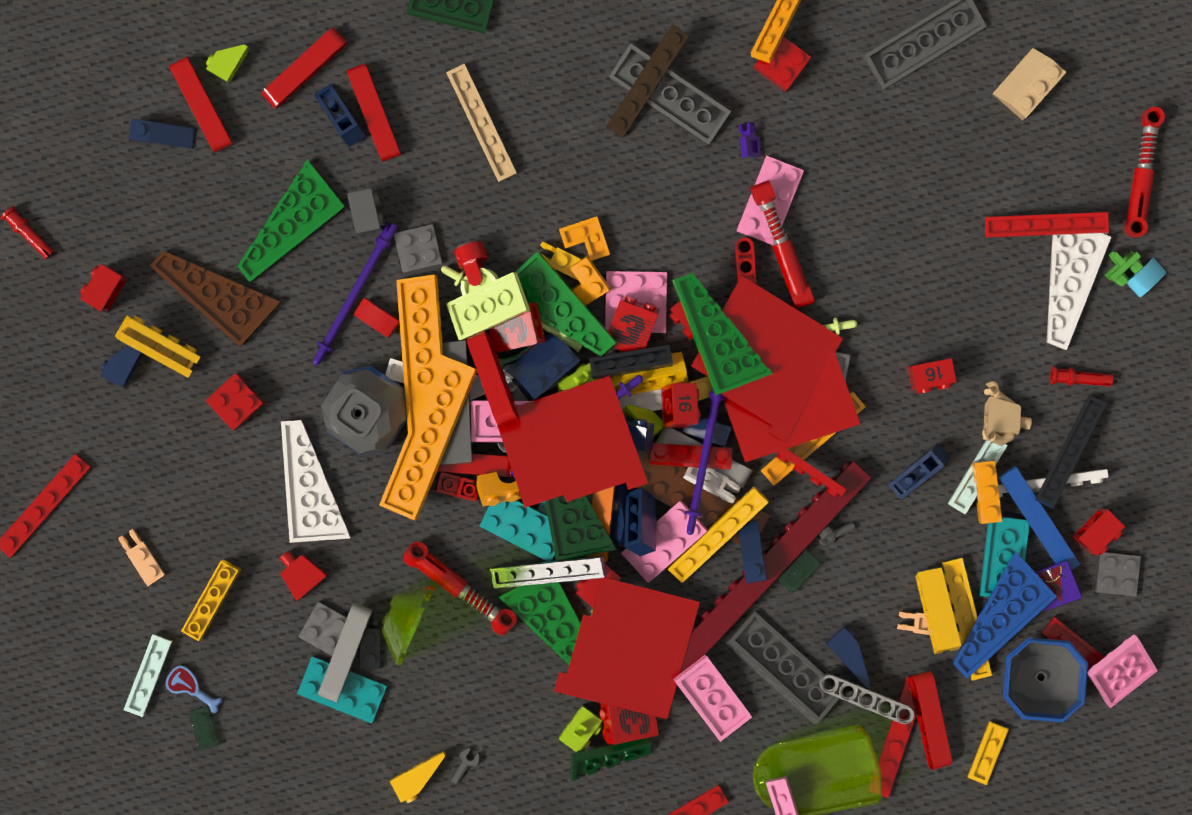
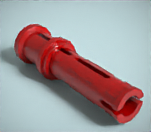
[0,206,54,260]
[1050,366,1113,387]

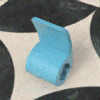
[1127,258,1166,298]

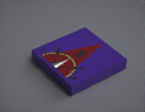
[1034,560,1082,611]

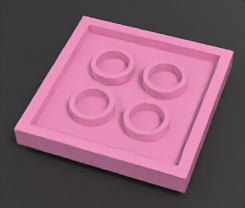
[605,271,667,333]
[1087,635,1158,708]

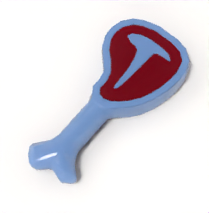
[166,665,222,713]

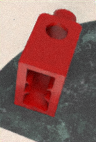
[279,550,328,601]

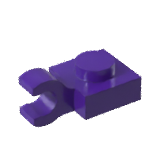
[739,122,762,158]

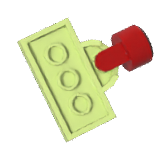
[446,240,530,341]

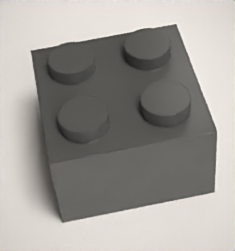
[347,188,385,236]

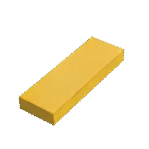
[967,721,1009,785]

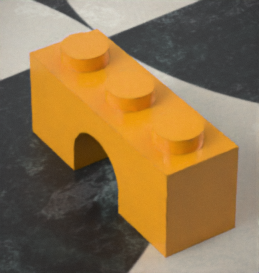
[972,460,1002,524]
[476,472,521,506]

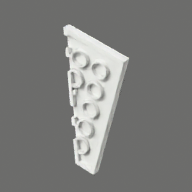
[1047,233,1111,350]
[281,420,351,543]

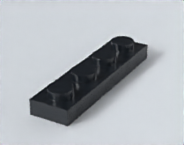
[589,345,673,380]

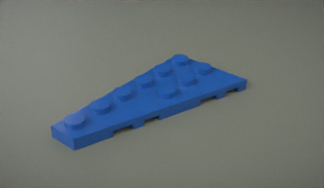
[952,551,1057,678]

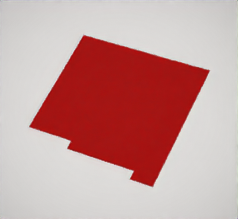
[691,276,843,443]
[724,326,860,462]
[497,376,648,508]
[554,578,700,719]

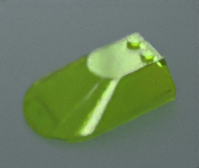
[382,580,438,667]
[753,724,882,815]

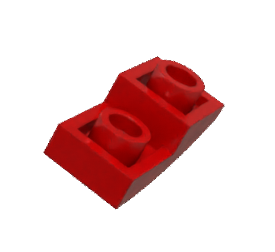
[354,298,400,338]
[435,472,478,502]

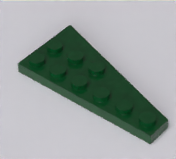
[545,495,616,561]

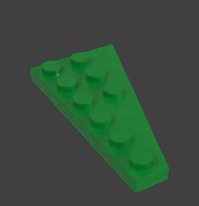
[237,160,345,282]
[516,252,618,356]
[672,273,773,395]
[499,582,581,665]

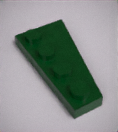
[407,0,494,34]
[570,737,652,782]

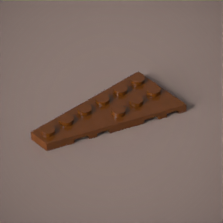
[150,251,281,347]

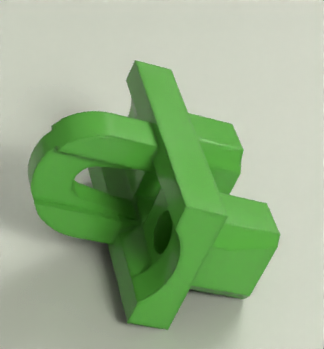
[1104,251,1143,286]

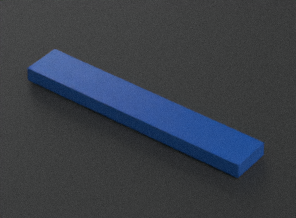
[998,466,1080,570]

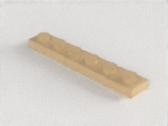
[446,64,517,182]

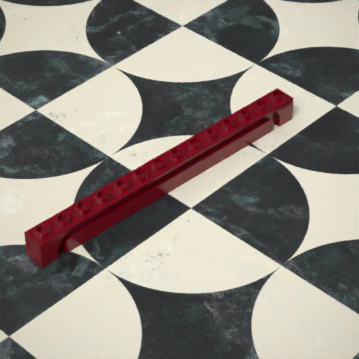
[680,461,871,673]

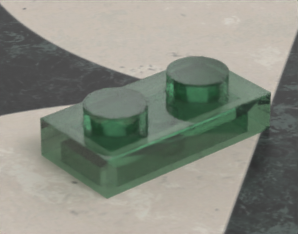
[778,550,820,593]
[188,706,220,751]

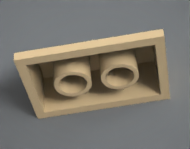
[993,48,1066,120]

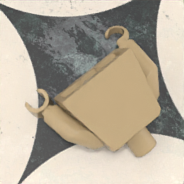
[982,381,1032,446]

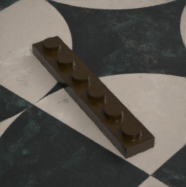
[606,24,689,138]

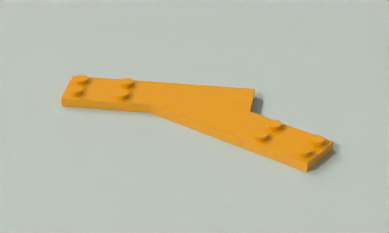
[379,275,477,521]

